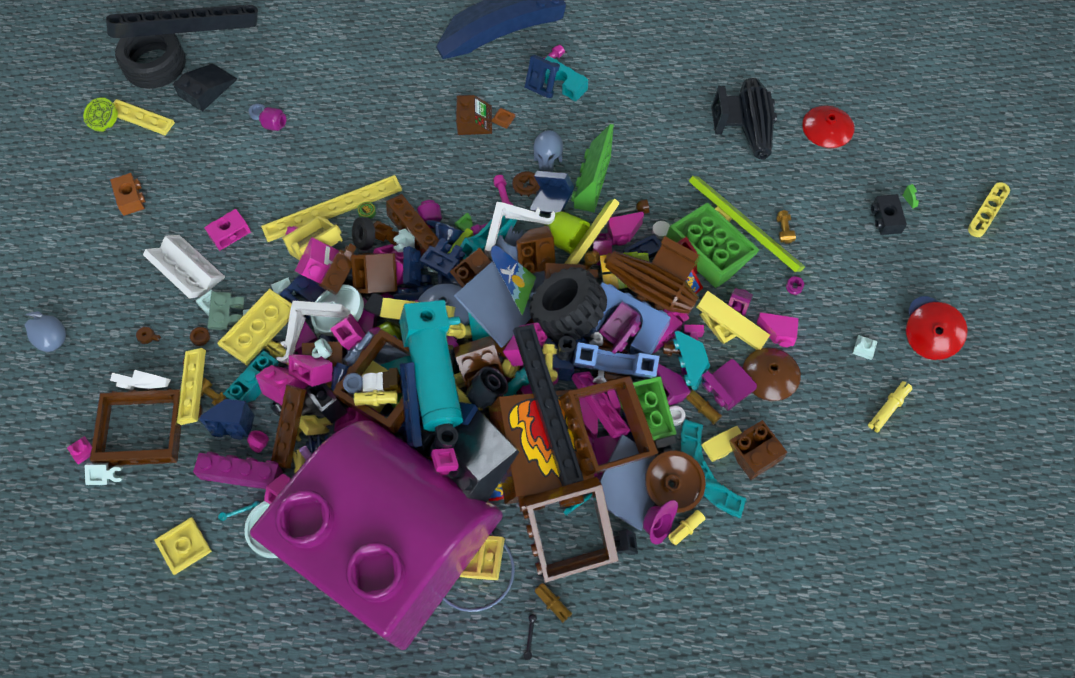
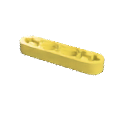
[968,183,1010,237]

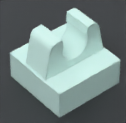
[394,229,415,252]
[852,335,877,360]

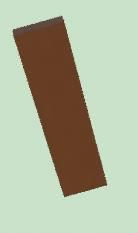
[271,385,306,469]

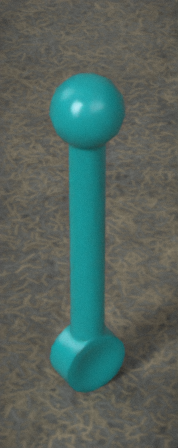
[563,493,592,516]
[218,501,260,521]

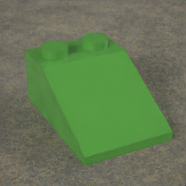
[618,376,677,440]

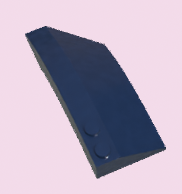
[436,0,566,59]

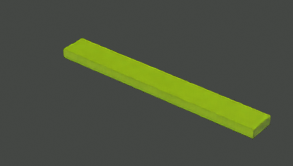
[689,176,805,272]

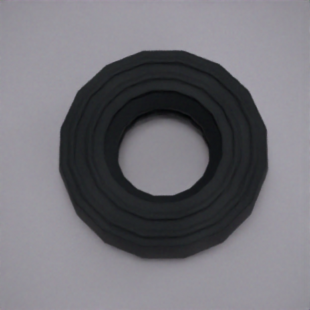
[352,217,375,250]

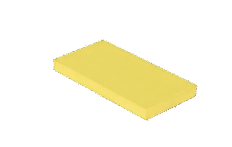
[217,289,292,366]

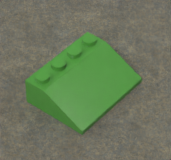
[571,124,614,213]
[666,203,759,288]

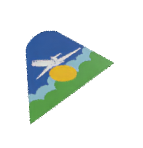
[491,246,536,315]

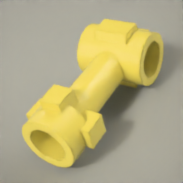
[542,344,558,382]

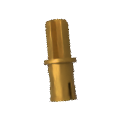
[686,390,722,425]
[535,583,572,623]

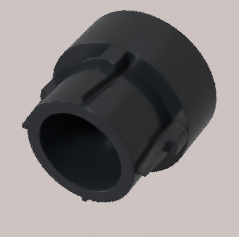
[466,367,508,410]

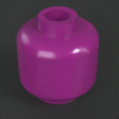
[259,107,286,131]
[417,200,442,228]

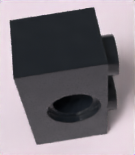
[871,194,907,235]
[304,383,348,424]

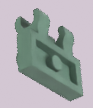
[208,291,244,331]

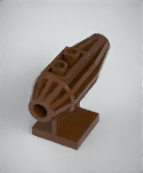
[604,236,699,314]

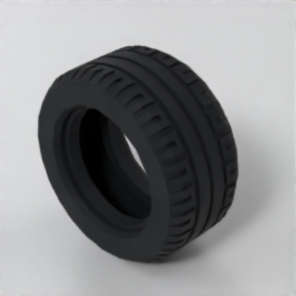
[115,33,186,89]

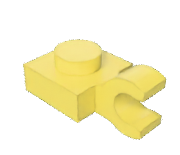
[299,415,333,436]

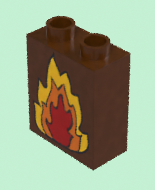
[488,389,594,512]

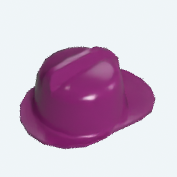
[643,500,678,545]

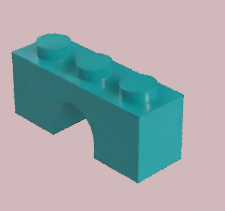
[544,56,588,102]

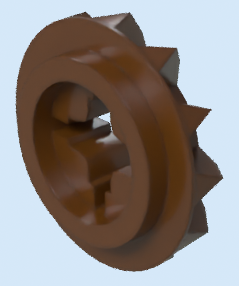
[512,171,540,197]

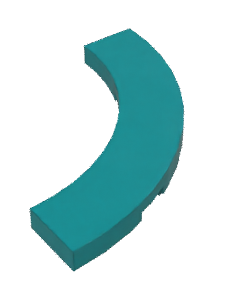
[681,419,746,518]

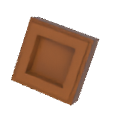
[492,108,515,129]

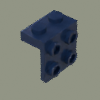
[530,171,575,214]

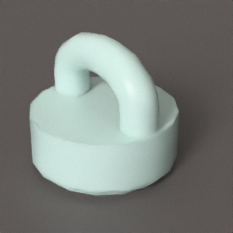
[312,338,332,359]

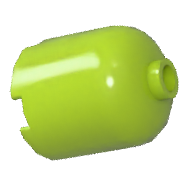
[544,211,590,254]

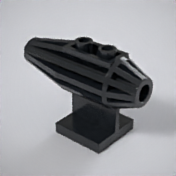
[711,78,777,160]

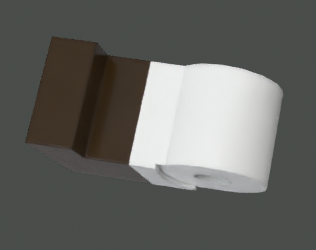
[363,368,402,393]

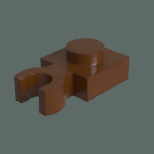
[374,220,399,246]

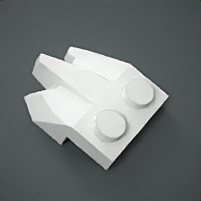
[110,370,171,390]

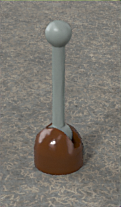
[611,199,650,217]

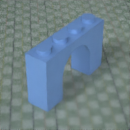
[590,282,671,355]
[572,342,659,379]

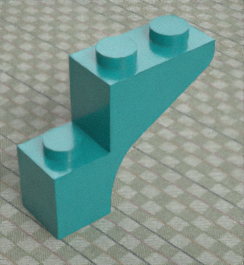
[460,215,518,260]

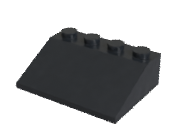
[427,409,520,502]

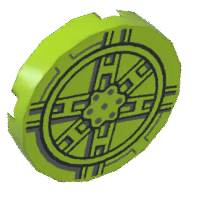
[83,98,118,132]

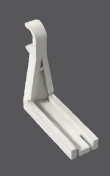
[485,202,555,258]
[276,301,351,363]

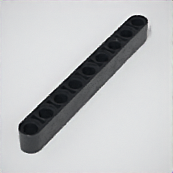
[106,5,258,38]

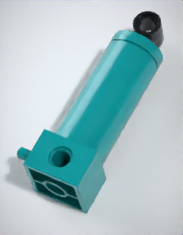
[399,300,463,449]

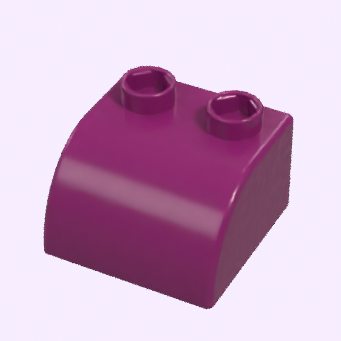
[250,420,503,650]

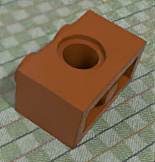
[110,173,146,216]

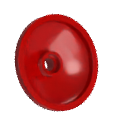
[802,106,855,148]
[906,302,967,360]

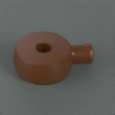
[136,327,161,344]

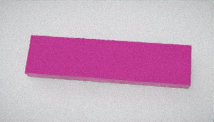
[571,371,630,438]

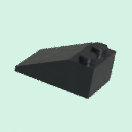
[173,63,237,112]

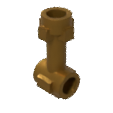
[776,210,796,244]
[583,250,600,269]
[201,378,228,406]

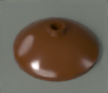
[742,348,801,401]
[645,451,706,513]

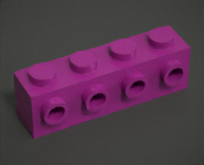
[193,452,283,489]

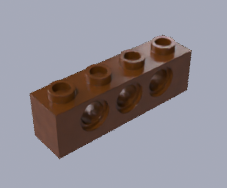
[386,194,439,257]

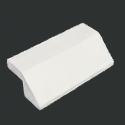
[143,235,225,299]

